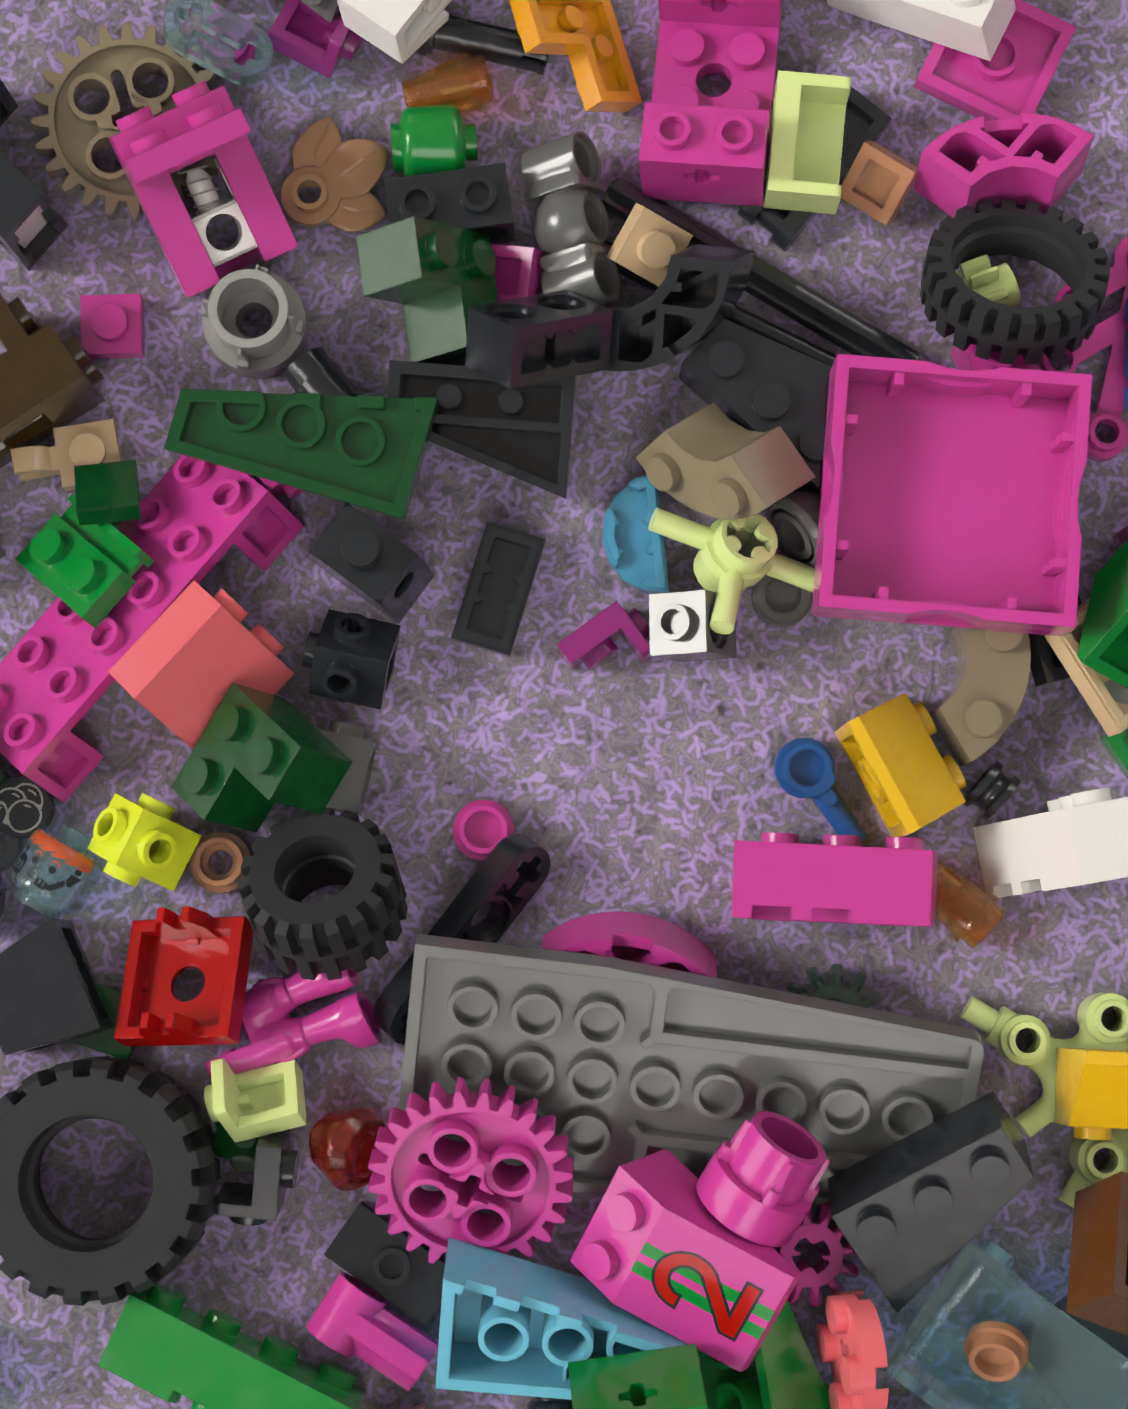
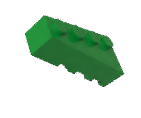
[98,1284,366,1409]

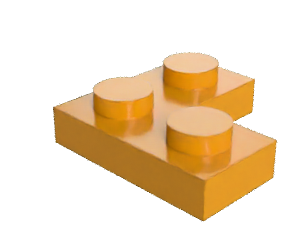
[509,0,642,112]

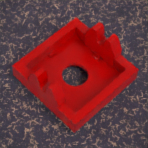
[114,906,254,1047]

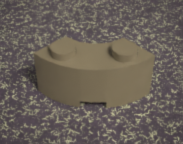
[635,402,815,519]
[930,628,1031,767]

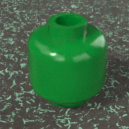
[390,104,478,177]

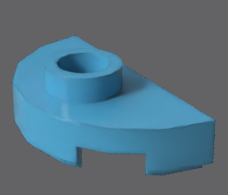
[602,475,669,594]

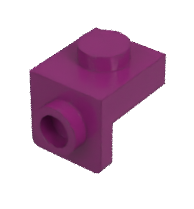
[265,0,363,78]

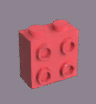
[108,581,295,749]

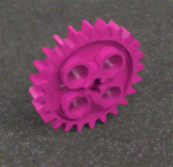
[368,1077,574,1264]

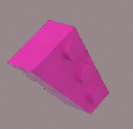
[731,832,938,928]

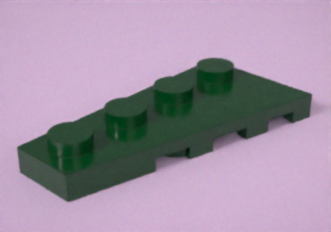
[164,389,440,520]

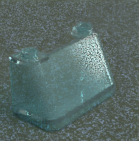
[880,1238,1128,1409]

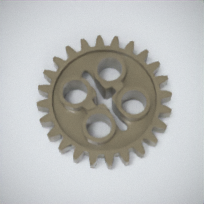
[31,22,219,223]

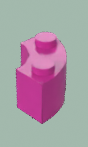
[914,112,1094,218]
[542,911,717,978]

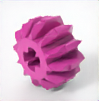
[773,1201,860,1307]

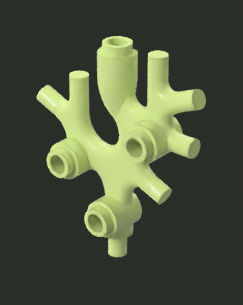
[960,992,1128,1209]

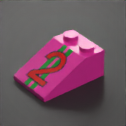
[570,1149,802,1372]

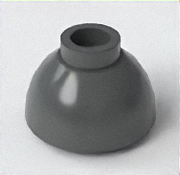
[767,489,821,568]

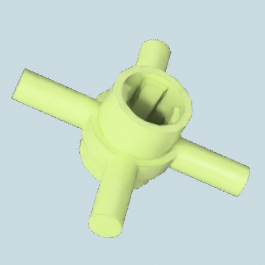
[648,507,815,635]

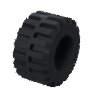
[238,808,408,980]

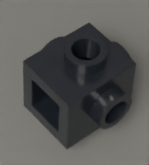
[302,609,401,710]

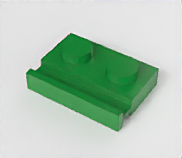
[16,493,154,629]

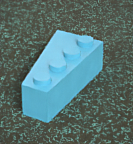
[435,1237,689,1400]

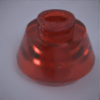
[309,1107,386,1192]

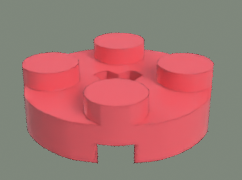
[815,1289,889,1409]

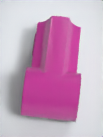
[305,1272,439,1392]

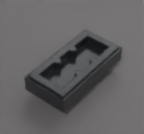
[451,522,546,658]
[324,1201,445,1328]

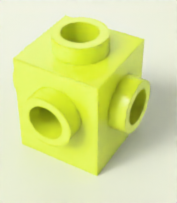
[87,793,202,891]

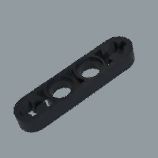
[373,833,551,1045]

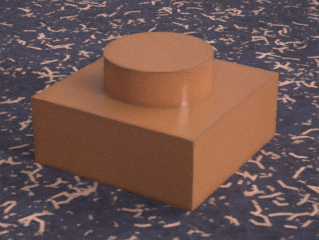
[841,140,918,226]

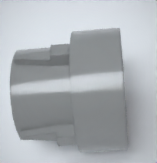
[201,264,309,379]

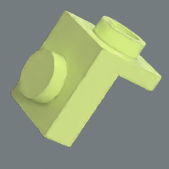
[204,1058,307,1143]

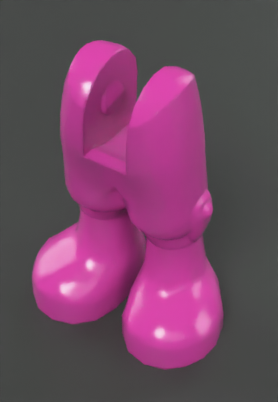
[205,968,382,1078]

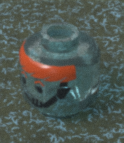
[10,823,104,919]

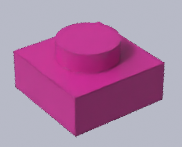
[491,244,544,301]
[80,294,145,359]

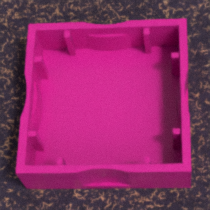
[811,354,1093,636]

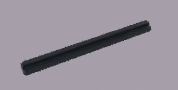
[602,178,922,361]

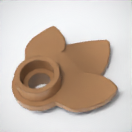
[280,118,389,233]

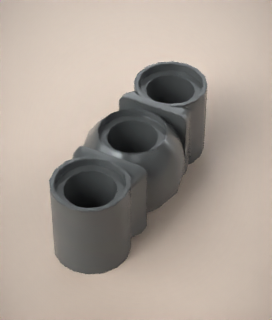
[521,131,622,305]

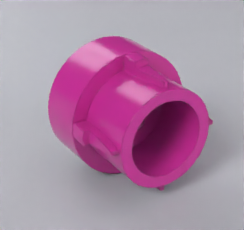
[696,1111,830,1247]

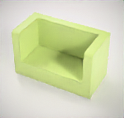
[763,70,851,214]

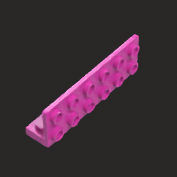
[0,455,304,803]

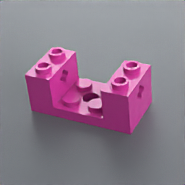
[639,0,783,206]

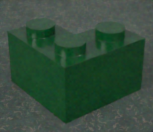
[356,216,498,366]
[172,682,353,833]

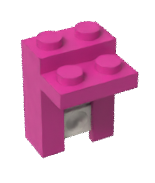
[109,80,298,298]

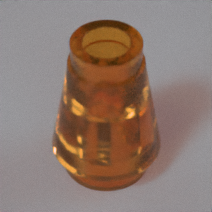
[402,52,495,113]
[936,859,1007,949]

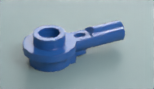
[774,738,868,842]

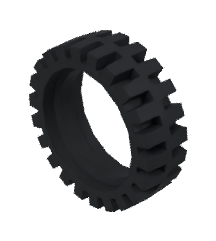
[920,199,1110,365]

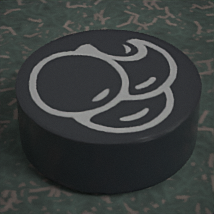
[0,776,55,839]

